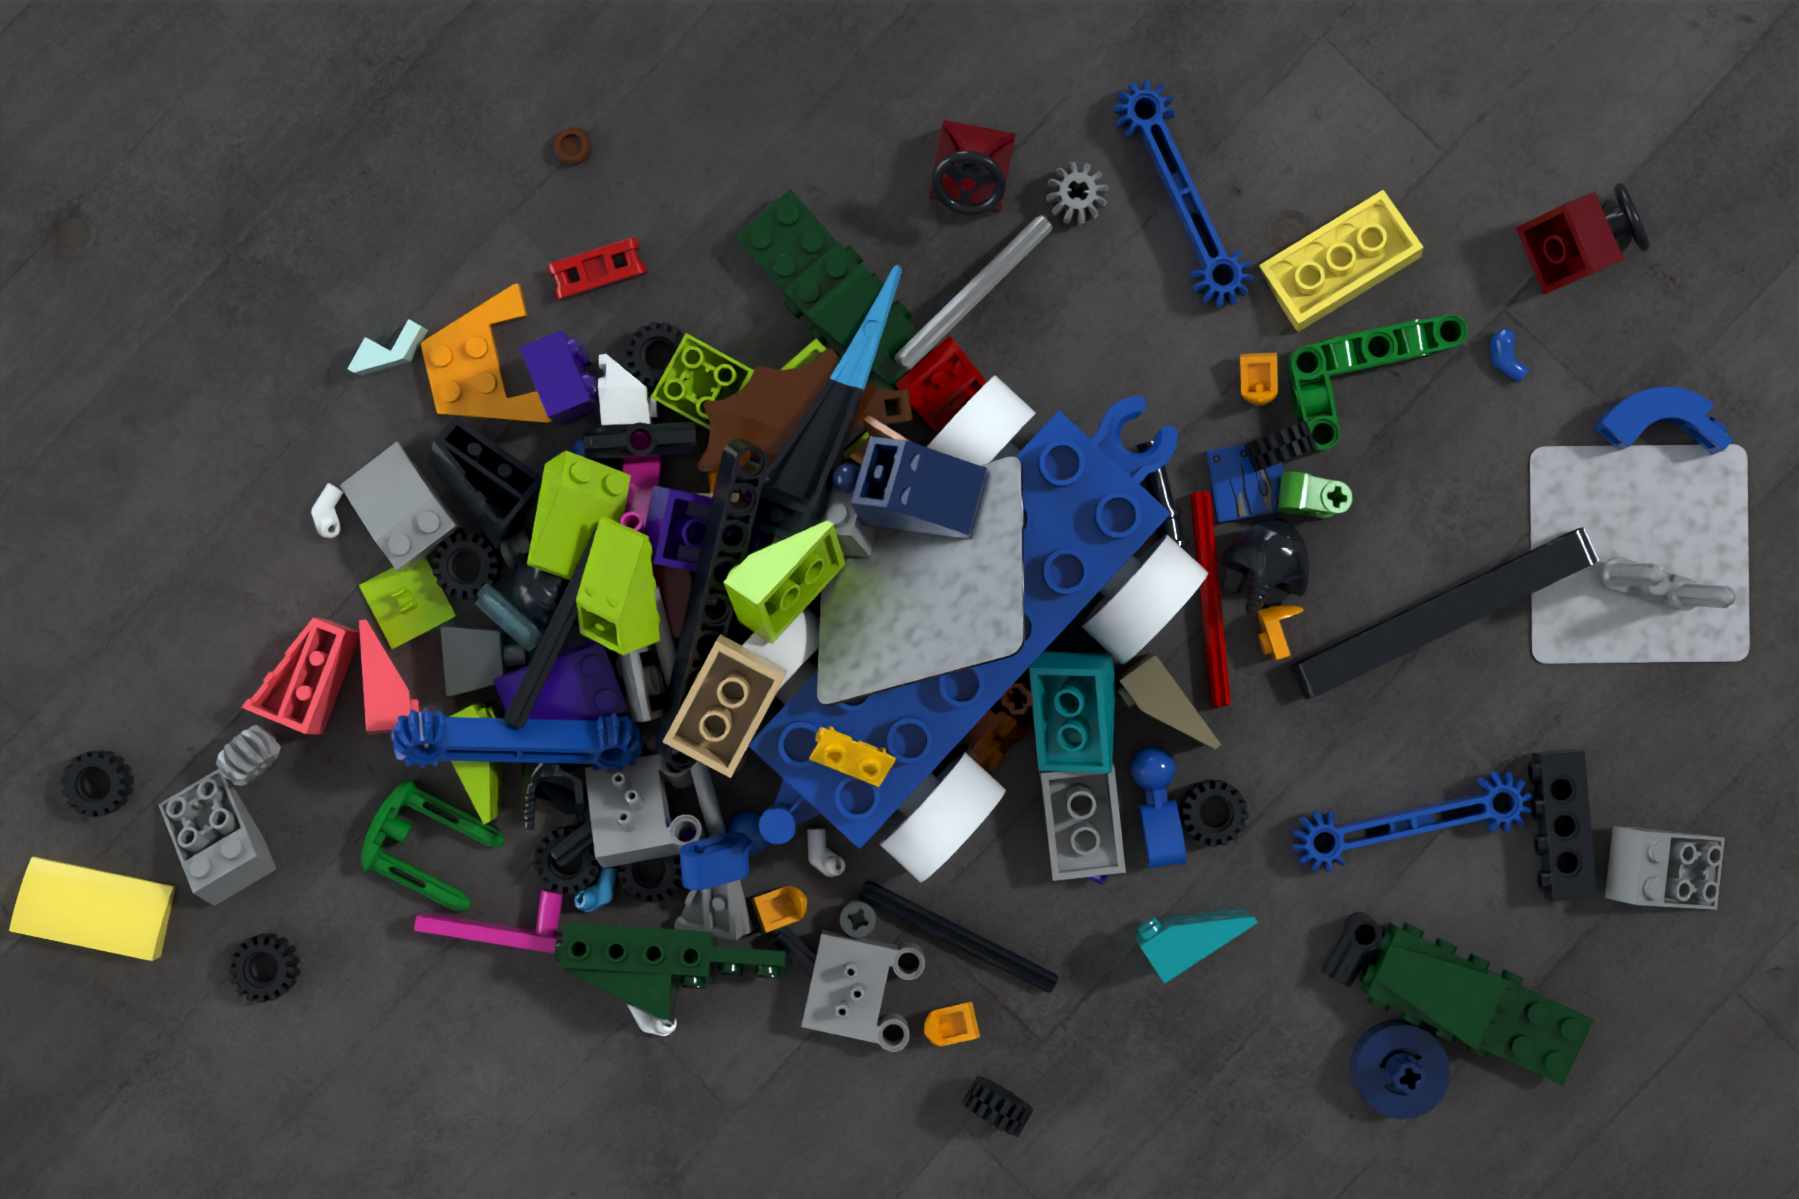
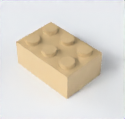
[663,634,788,778]

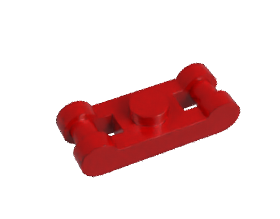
[547,238,648,301]

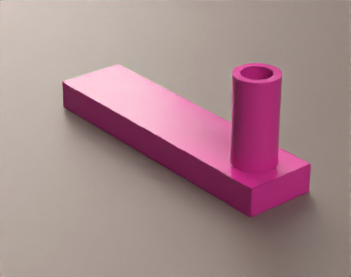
[620,432,662,565]
[414,889,563,954]

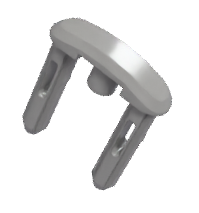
[1602,557,1736,611]

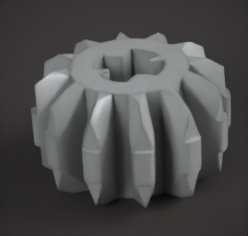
[1046,162,1108,225]
[216,725,281,786]

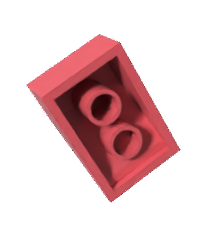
[359,619,420,735]

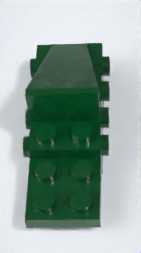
[736,189,933,403]
[1359,922,1594,1086]
[555,923,789,1025]

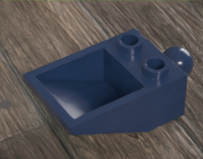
[833,436,988,539]

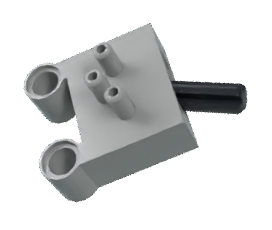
[772,927,925,1052]

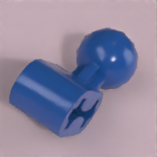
[1130,746,1186,868]
[680,810,770,890]

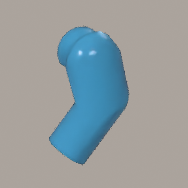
[574,867,619,912]

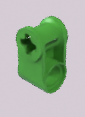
[1277,472,1352,519]

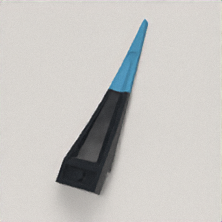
[753,265,902,540]

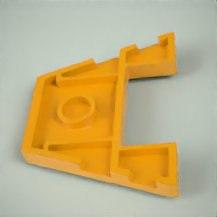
[420,284,553,424]

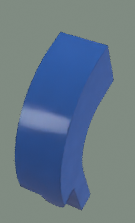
[1592,387,1734,455]

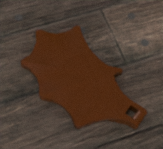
[697,349,913,492]

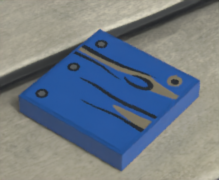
[1204,443,1283,523]

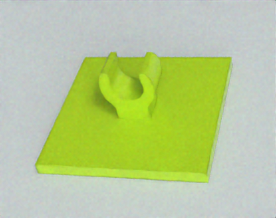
[359,557,457,649]

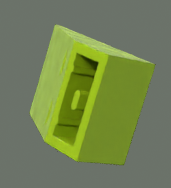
[651,333,754,431]
[576,517,660,655]

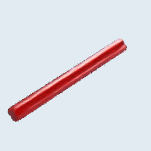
[1190,491,1231,707]

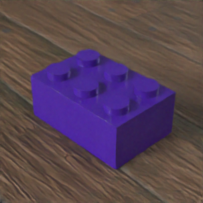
[519,330,600,425]

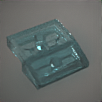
[475,583,544,652]

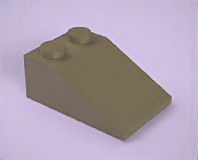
[1115,653,1221,749]

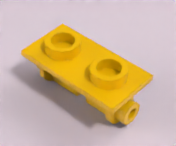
[809,726,896,787]

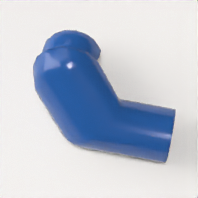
[1490,328,1529,383]

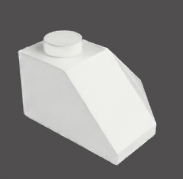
[598,354,659,427]

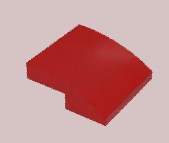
[894,336,987,436]

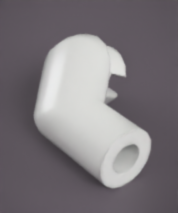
[311,483,344,538]
[807,828,845,877]
[627,1004,677,1036]

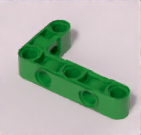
[1286,314,1468,452]

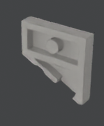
[674,880,743,941]

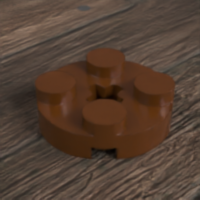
[961,704,1029,770]

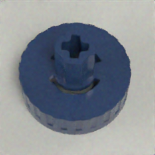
[1350,1020,1450,1119]

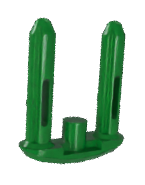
[360,779,505,912]

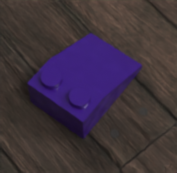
[644,485,767,576]
[492,640,628,721]

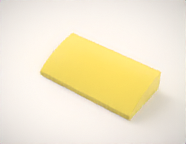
[1259,190,1424,332]
[9,857,176,961]

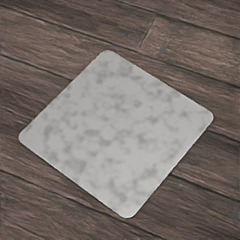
[1529,444,1750,664]
[817,457,1025,706]

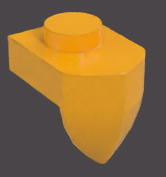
[1240,352,1278,407]
[1258,606,1304,660]
[751,885,807,934]
[924,1001,980,1047]

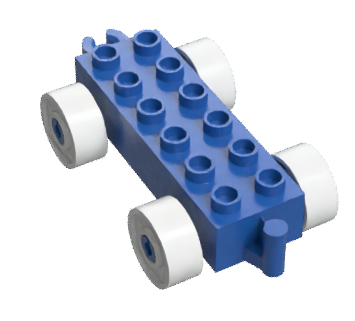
[742,375,1208,883]

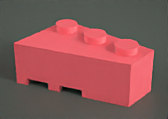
[241,618,360,735]

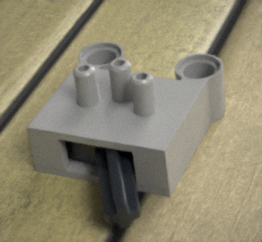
[550,748,707,868]

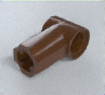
[1001,669,1033,714]

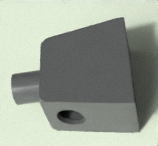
[440,626,528,697]

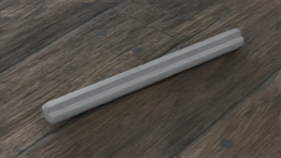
[894,215,1053,371]

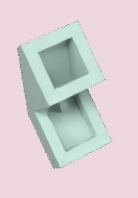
[348,319,428,376]

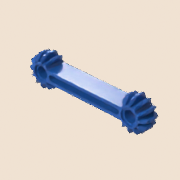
[1113,79,1253,308]
[391,707,643,773]
[1291,771,1532,873]

